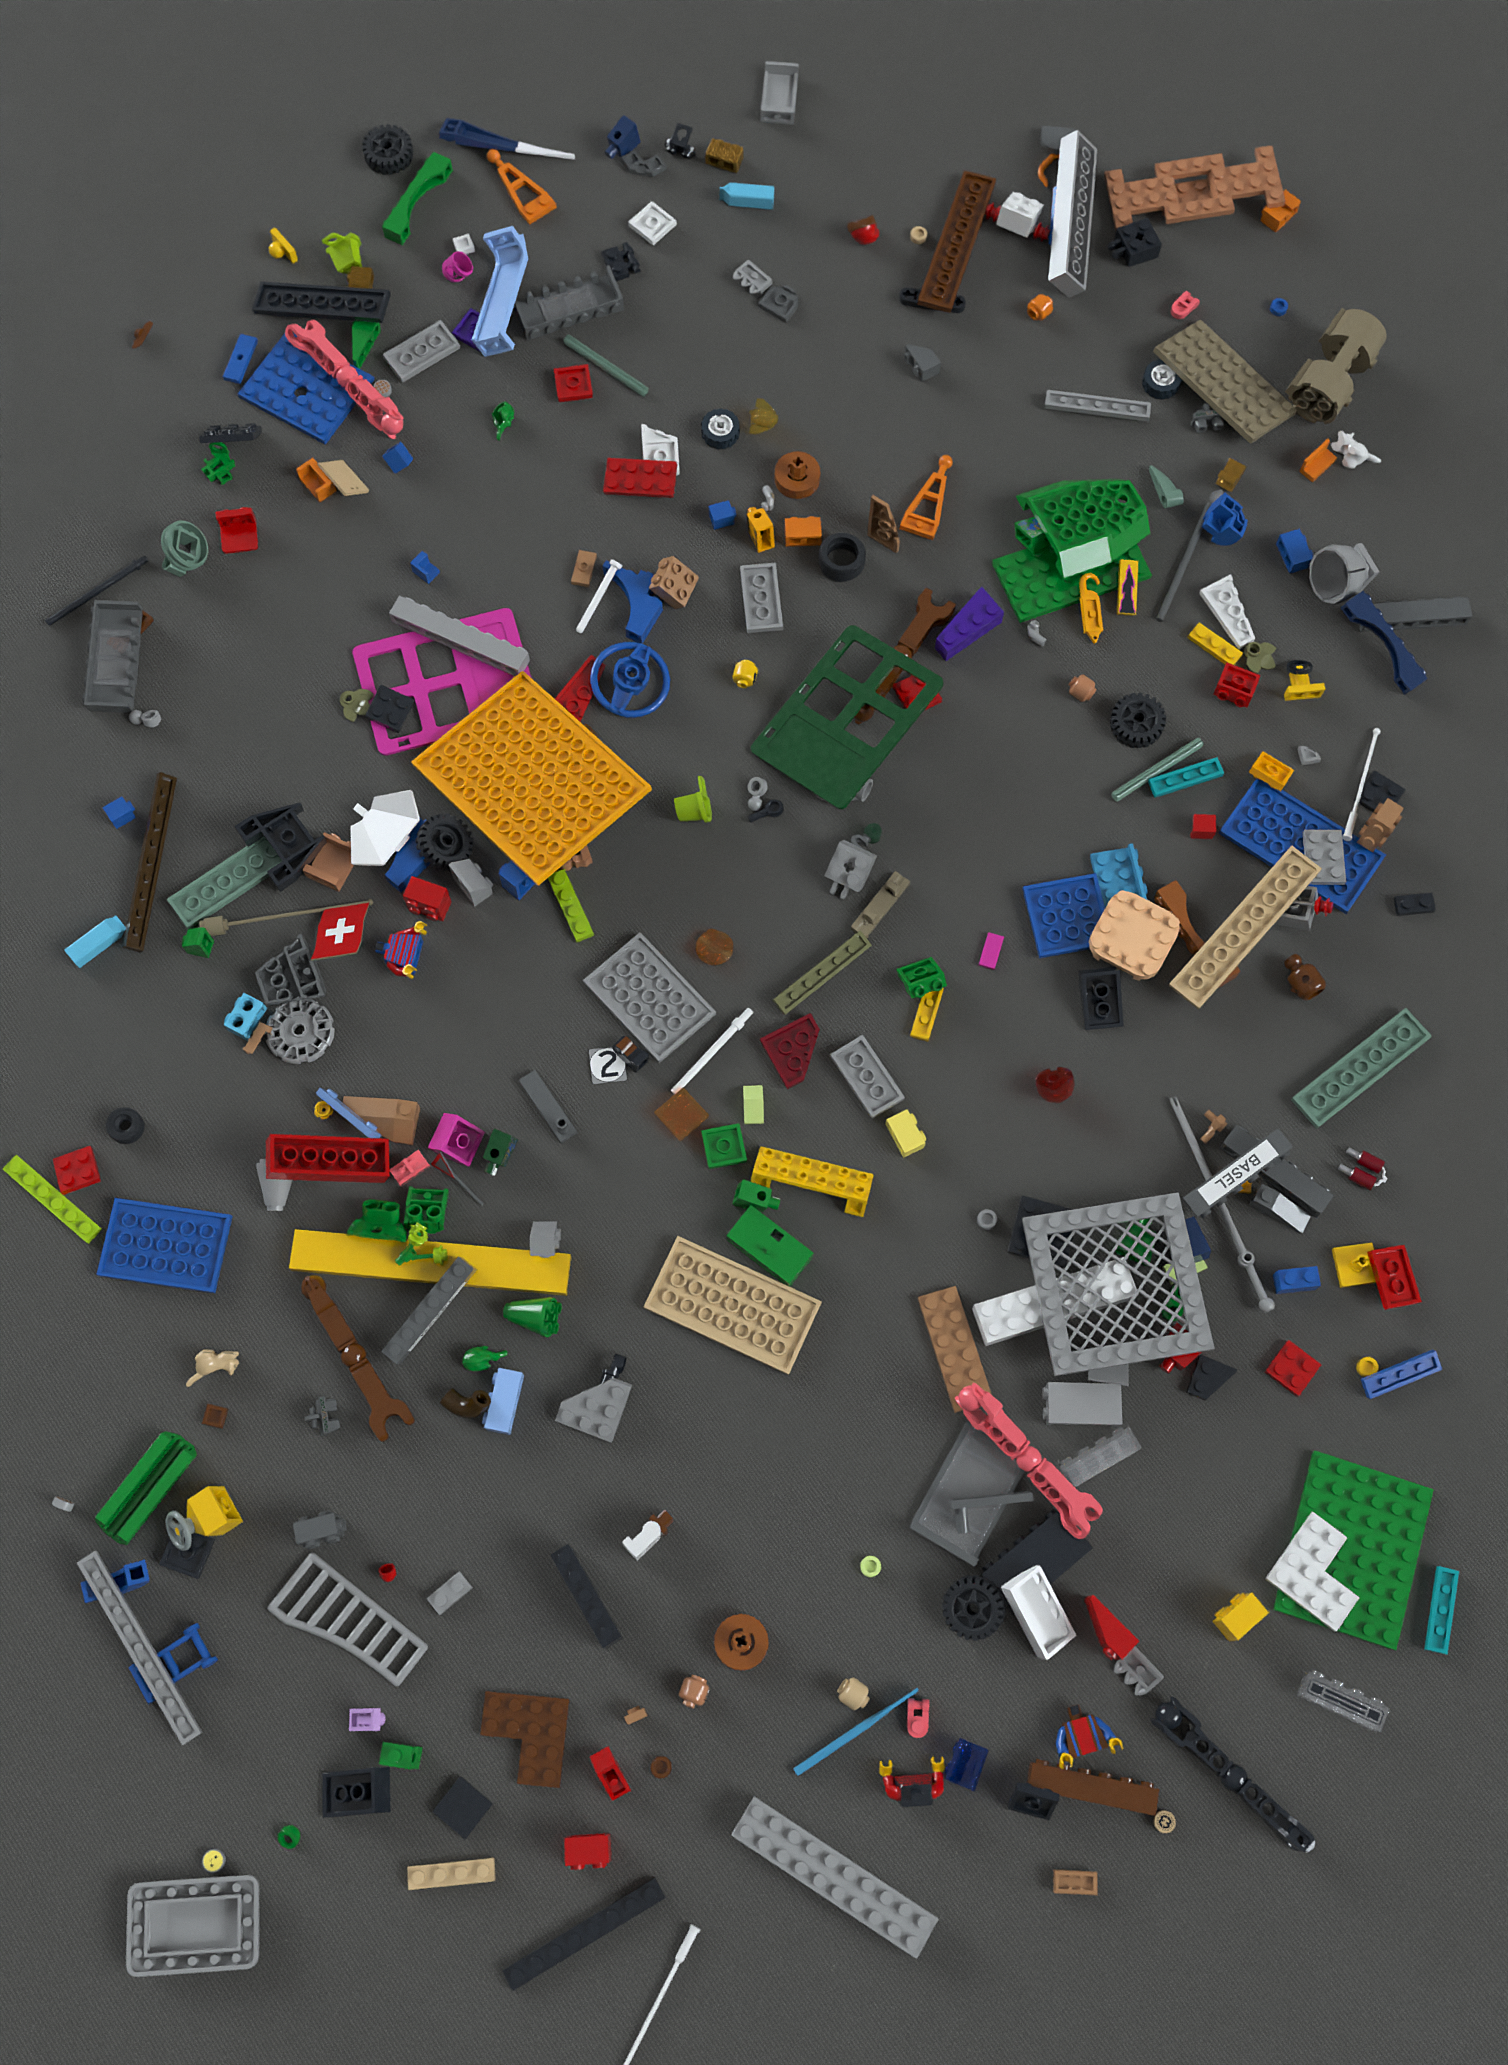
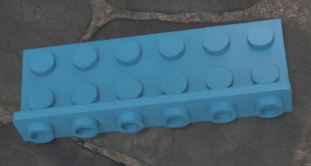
[1090,843,1150,908]

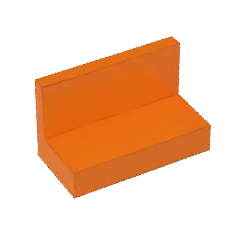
[1299,439,1337,482]

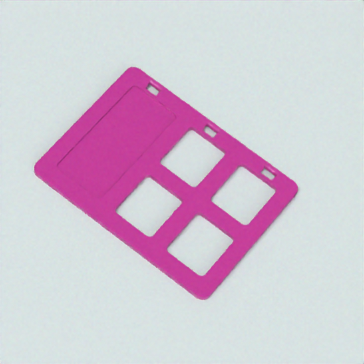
[353,608,531,756]

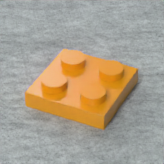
[1249,751,1294,791]

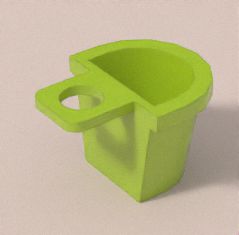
[322,232,362,274]
[674,776,712,823]

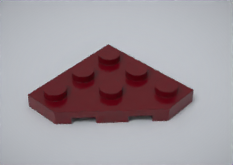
[760,1013,820,1089]

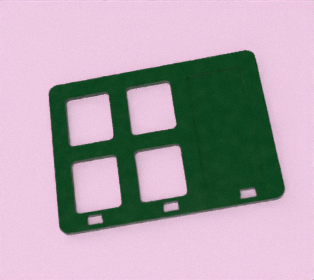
[751,625,944,810]

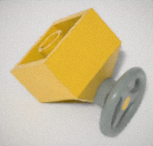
[166,1486,243,1551]

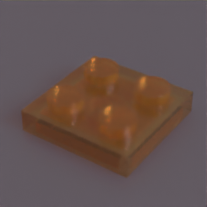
[654,1087,709,1141]

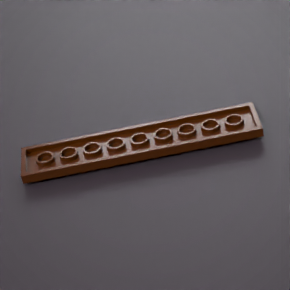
[917,170,996,313]

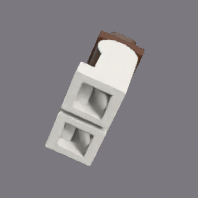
[622,1510,673,1561]

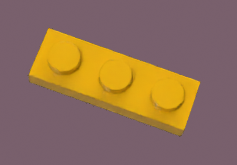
[1187,622,1243,665]

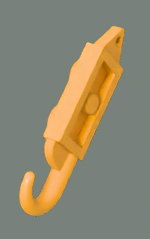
[1079,573,1103,644]

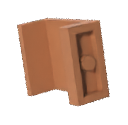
[303,832,354,892]

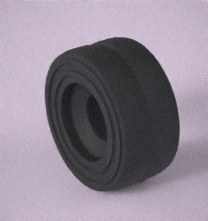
[106,1107,144,1144]

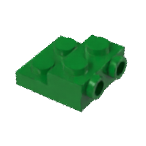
[896,957,947,999]

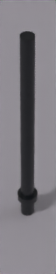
[45,555,149,626]

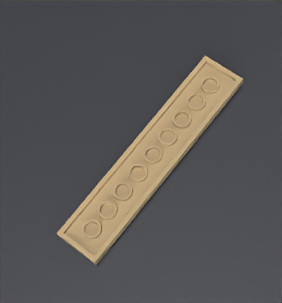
[1169,846,1322,1010]

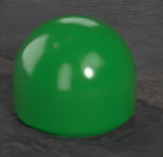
[277,1825,301,1849]

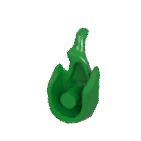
[492,401,515,441]
[462,1346,508,1371]

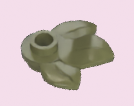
[1244,642,1276,674]
[340,689,374,722]

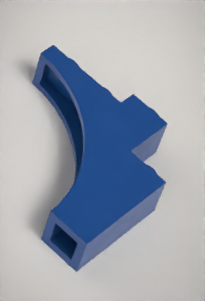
[603,560,663,644]
[384,817,430,893]

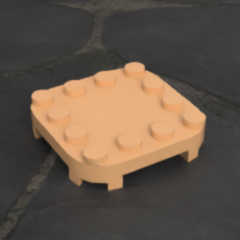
[1088,890,1180,981]

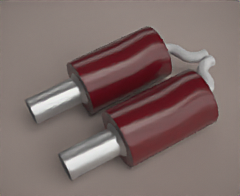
[1338,1147,1387,1190]

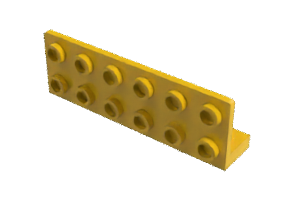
[751,1146,874,1217]

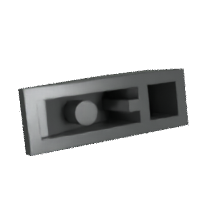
[1248,1184,1311,1234]

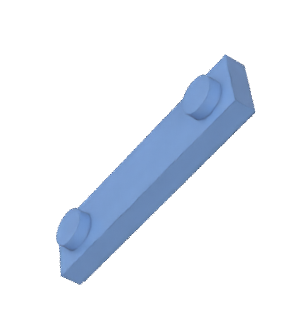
[316,1088,381,1138]

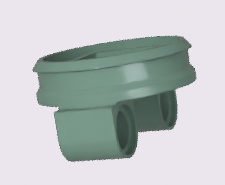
[161,520,208,577]

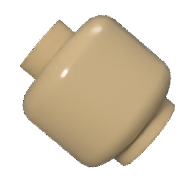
[837,1678,870,1710]

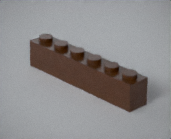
[1027,1759,1159,1816]

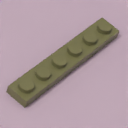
[772,930,872,1015]

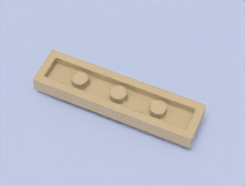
[407,1858,496,1890]

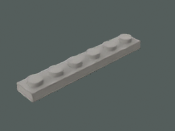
[1045,390,1151,422]

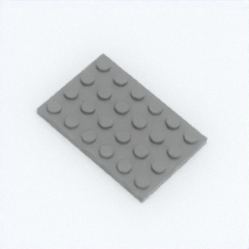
[583,932,716,1063]

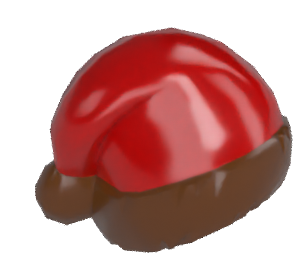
[847,215,880,245]

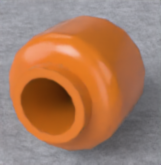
[1027,294,1053,321]

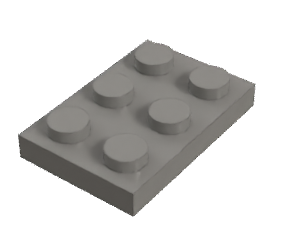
[1303,830,1346,885]

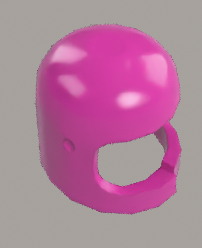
[442,251,473,283]

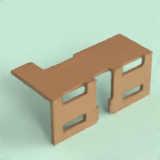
[243,1022,273,1055]

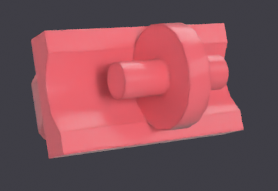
[390,1150,430,1186]

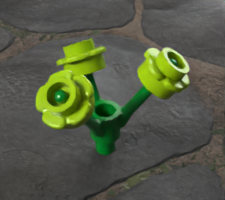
[395,1223,448,1266]

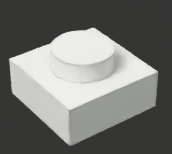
[453,234,475,254]

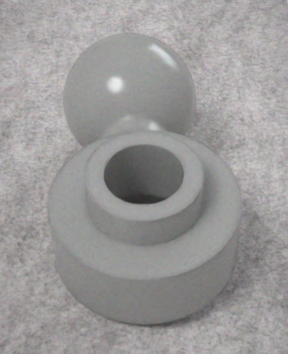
[129,710,161,727]
[748,777,768,812]

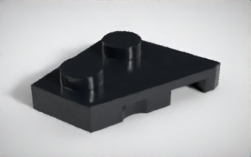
[1186,1355,1237,1400]

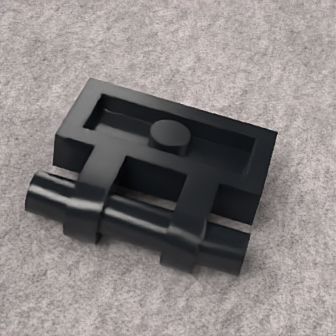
[601,242,640,281]

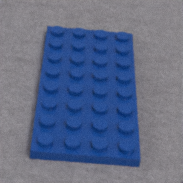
[1218,779,1386,914]

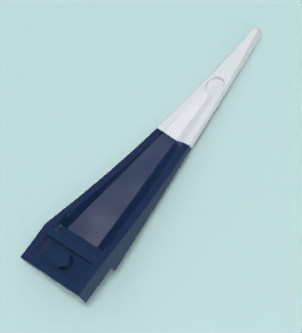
[439,118,575,159]

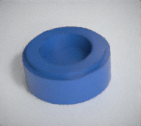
[1270,298,1288,316]

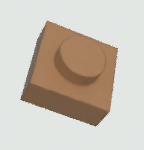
[625,1706,648,1725]

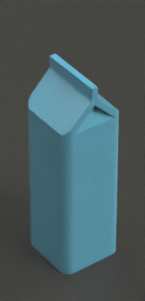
[720,183,774,210]
[65,916,126,968]

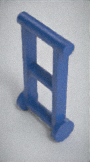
[129,1623,218,1705]

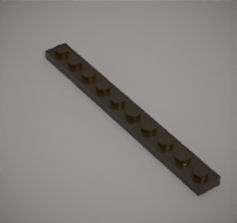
[123,772,177,952]

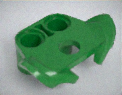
[346,1199,407,1242]

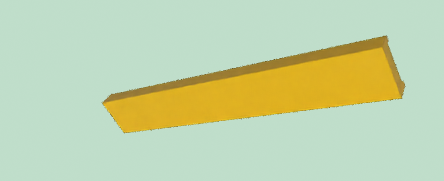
[289,1229,571,1296]

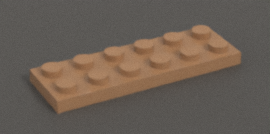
[917,1286,992,1413]

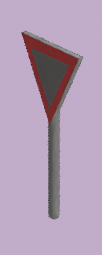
[431,1152,483,1206]

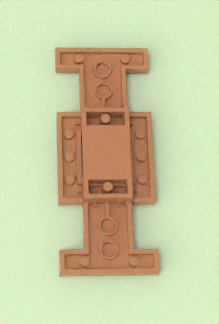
[1104,146,1285,230]

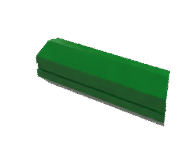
[95,1431,197,1545]

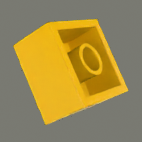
[1212,1592,1269,1641]

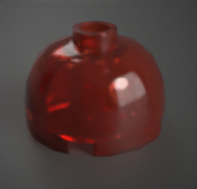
[1035,1067,1075,1103]

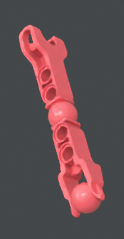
[285,320,404,439]
[955,1383,1103,1539]

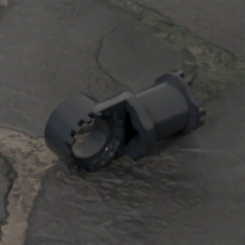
[597,1354,627,1386]

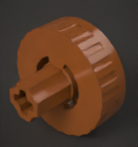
[774,451,820,499]
[714,1614,769,1671]

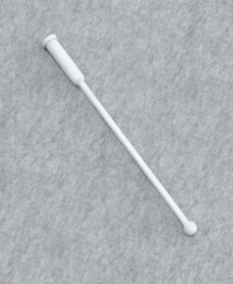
[1342,728,1380,841]
[624,1924,700,2065]

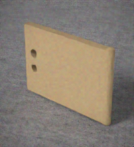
[317,460,369,496]

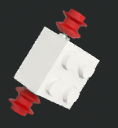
[985,192,1050,242]

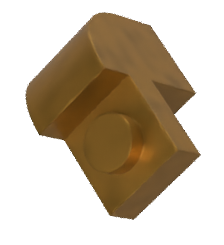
[1216,458,1247,492]

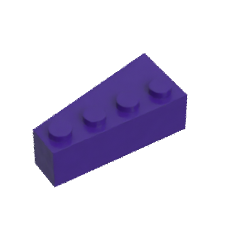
[935,586,1004,661]

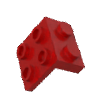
[216,507,258,554]

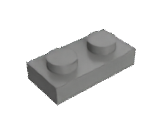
[427,1571,473,1615]

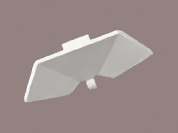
[351,790,419,866]

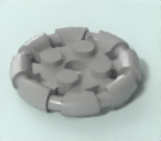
[265,999,335,1064]

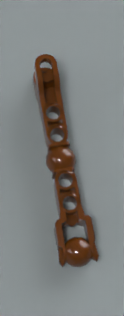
[854,588,956,725]
[301,1275,415,1442]

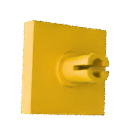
[1332,1243,1376,1288]

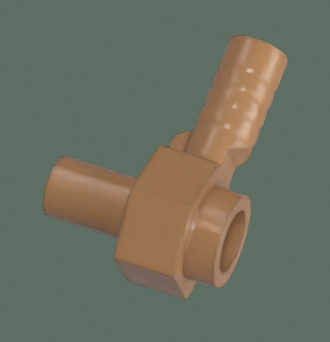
[1200,1110,1228,1144]

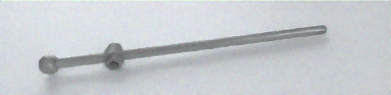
[1170,1097,1275,1313]

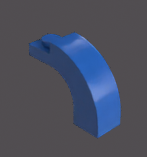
[81,1560,150,1604]

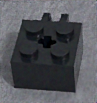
[1107,218,1162,267]

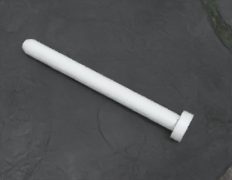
[576,559,622,634]

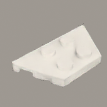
[641,424,680,476]

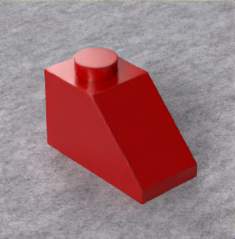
[590,1746,631,1801]

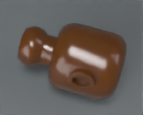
[1284,954,1326,1001]

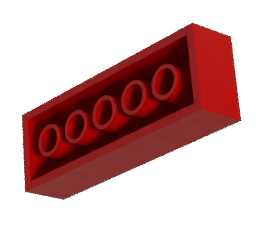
[266,1134,390,1183]

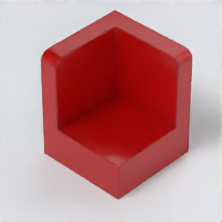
[1190,814,1216,839]

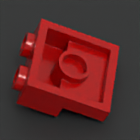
[1213,662,1261,708]

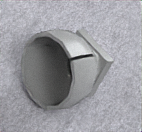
[1309,543,1379,604]

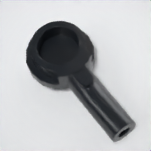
[748,799,784,823]

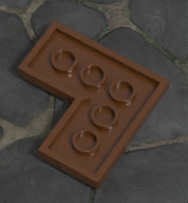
[480,1691,570,1788]

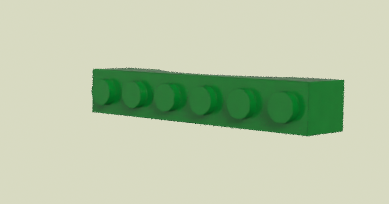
[382,152,453,245]

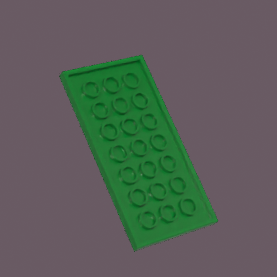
[992,544,1152,623]

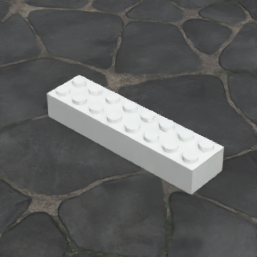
[972,1257,1139,1346]

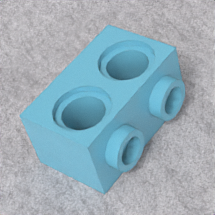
[224,993,267,1041]

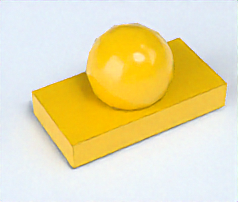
[269,227,298,264]

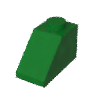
[182,927,214,958]

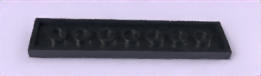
[252,281,391,323]

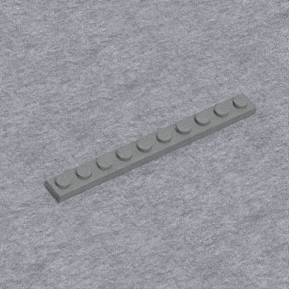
[77,1551,203,1745]

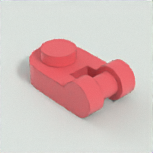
[1171,291,1200,319]
[907,1698,929,1738]

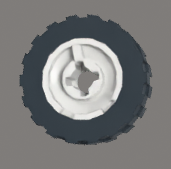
[1142,359,1182,400]
[701,408,740,450]

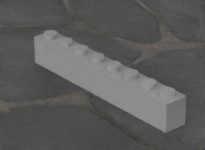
[389,596,530,676]

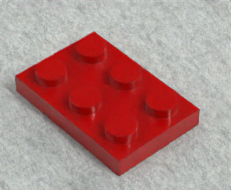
[1367,1245,1422,1310]

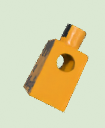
[746,507,775,553]

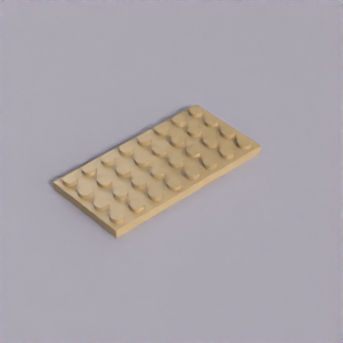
[644,1236,822,1375]

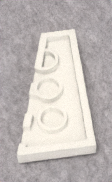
[1199,574,1255,650]

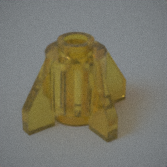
[749,398,778,435]

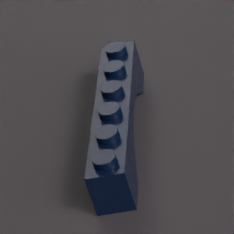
[1340,591,1428,695]

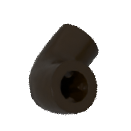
[439,1387,491,1418]

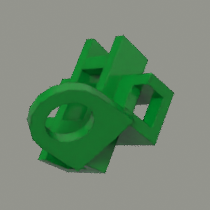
[201,442,236,485]

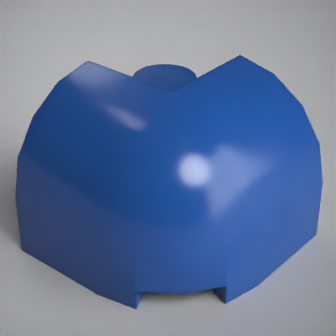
[1202,493,1248,546]

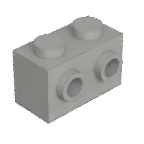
[530,1222,561,1258]

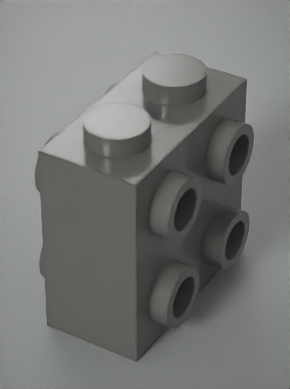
[293,1510,347,1549]

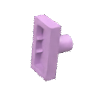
[349,1708,385,1731]

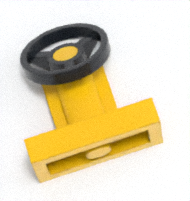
[1284,660,1325,701]

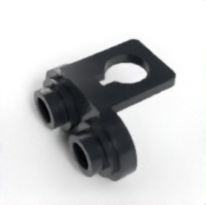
[665,123,697,159]

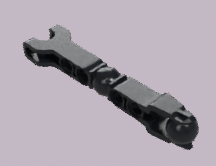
[1150,1696,1315,1852]

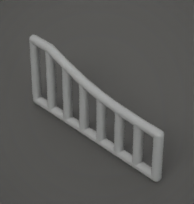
[268,1553,428,1686]

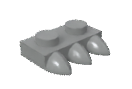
[733,260,773,294]
[1114,1646,1164,1695]

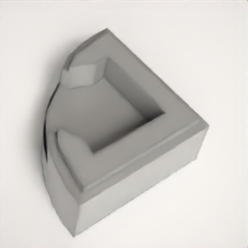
[1297,746,1321,765]

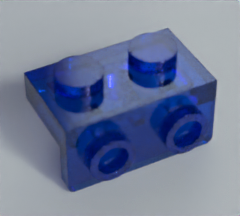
[946,1738,989,1792]

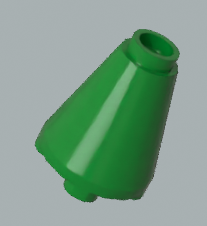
[503,1297,562,1338]

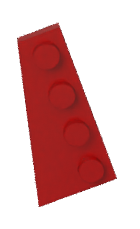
[555,655,606,722]

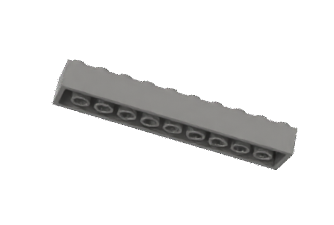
[1048,130,1097,298]
[731,1796,939,1959]

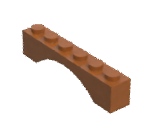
[1154,880,1241,988]

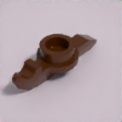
[131,321,153,349]

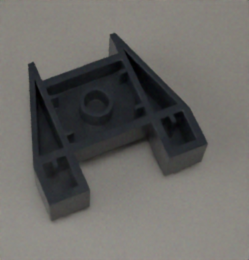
[235,802,327,892]

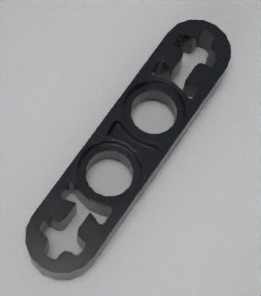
[899,287,966,313]

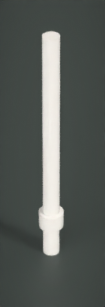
[670,1008,753,1095]

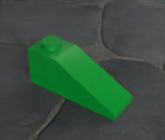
[352,321,381,369]

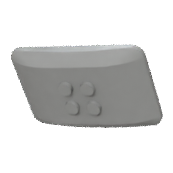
[126,1875,259,1977]

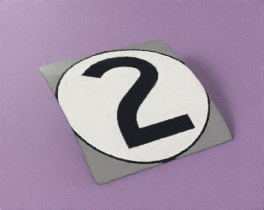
[589,1047,627,1084]

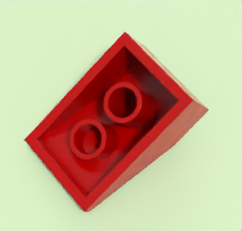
[1084,1595,1139,1661]

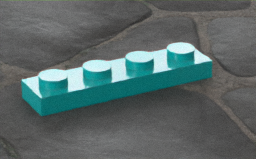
[1148,757,1224,798]
[1424,1566,1459,1655]

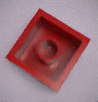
[403,876,452,922]
[564,1833,611,1870]

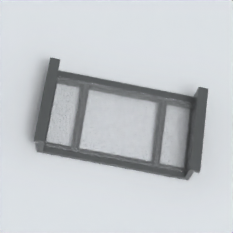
[909,1420,1029,1567]

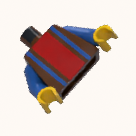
[1055,1704,1123,1769]

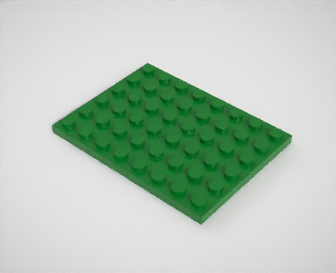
[1273,1450,1434,1651]

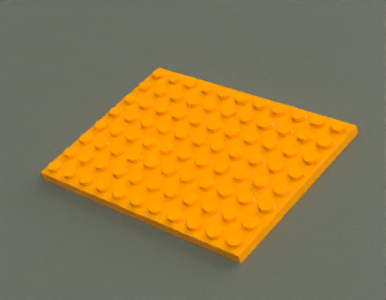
[411,671,652,886]

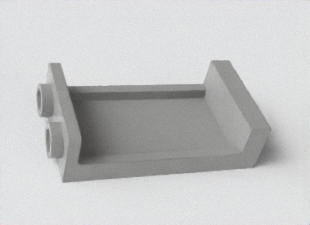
[761,61,798,124]
[1042,1382,1122,1427]

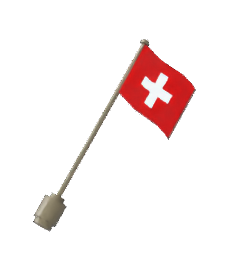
[199,898,373,961]

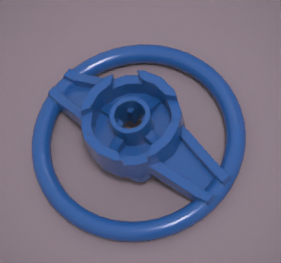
[590,642,670,718]

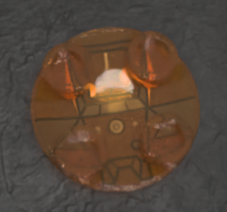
[696,929,733,965]

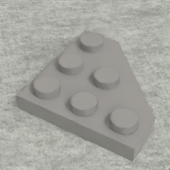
[555,1378,632,1443]

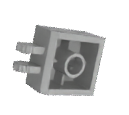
[824,840,877,900]

